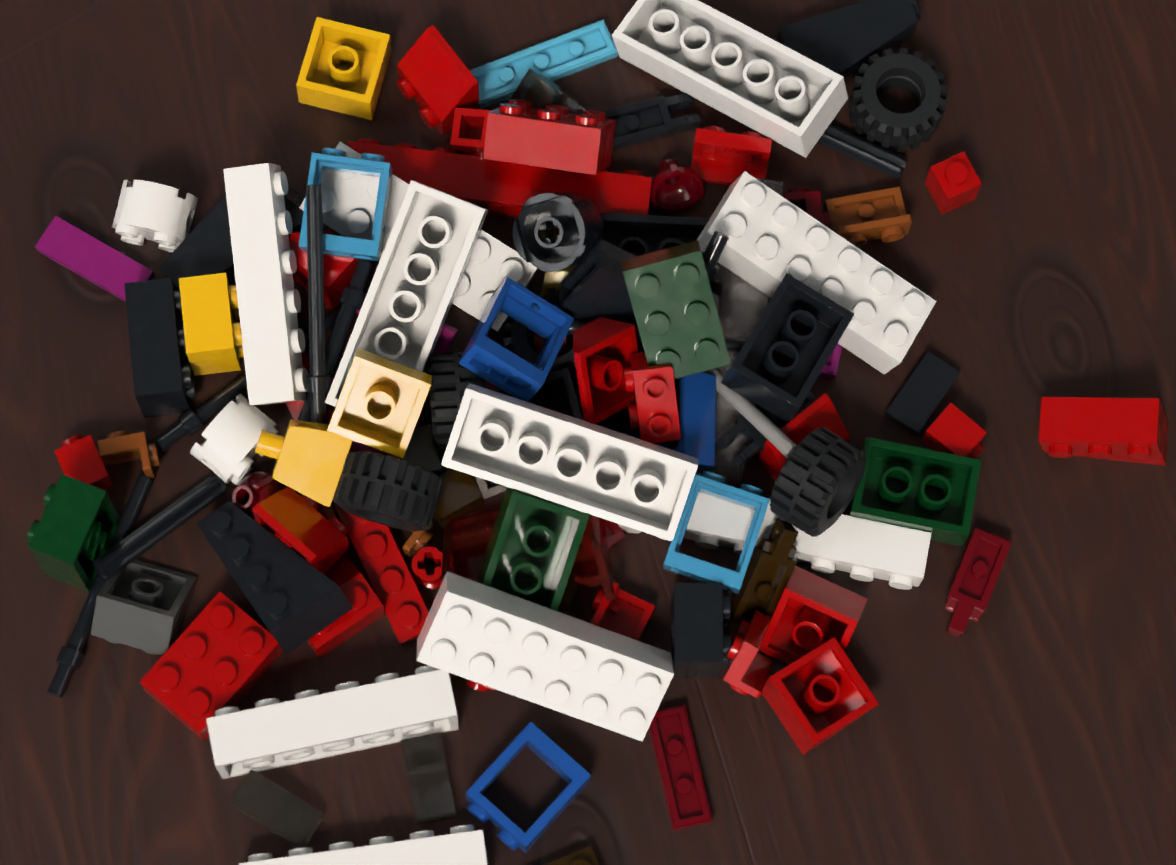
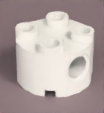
[112,180,198,253]
[190,394,279,486]

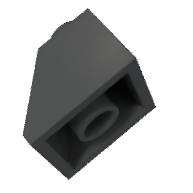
[91,559,197,655]

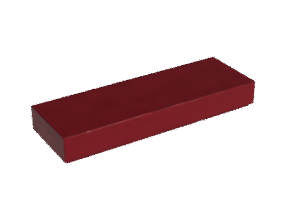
[649,704,713,832]

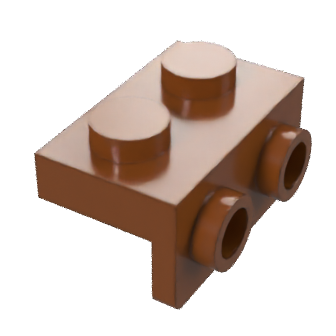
[824,186,912,248]

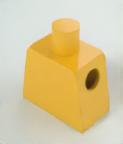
[255,420,353,507]

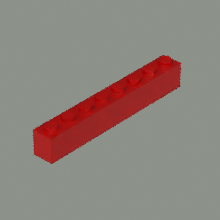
[347,139,652,218]

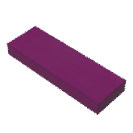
[35,216,155,302]

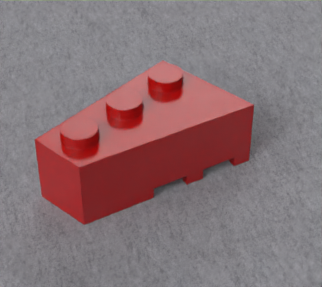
[1038,397,1169,466]

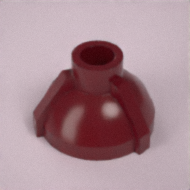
[650,159,705,213]
[231,471,285,521]

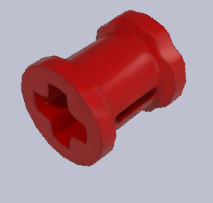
[412,546,449,590]

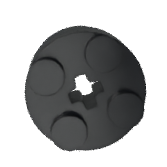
[513,191,603,272]

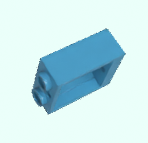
[299,148,393,262]
[663,471,770,594]

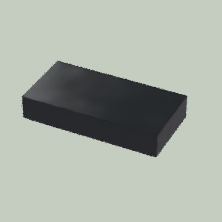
[885,351,960,437]

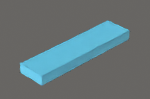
[469,20,618,109]

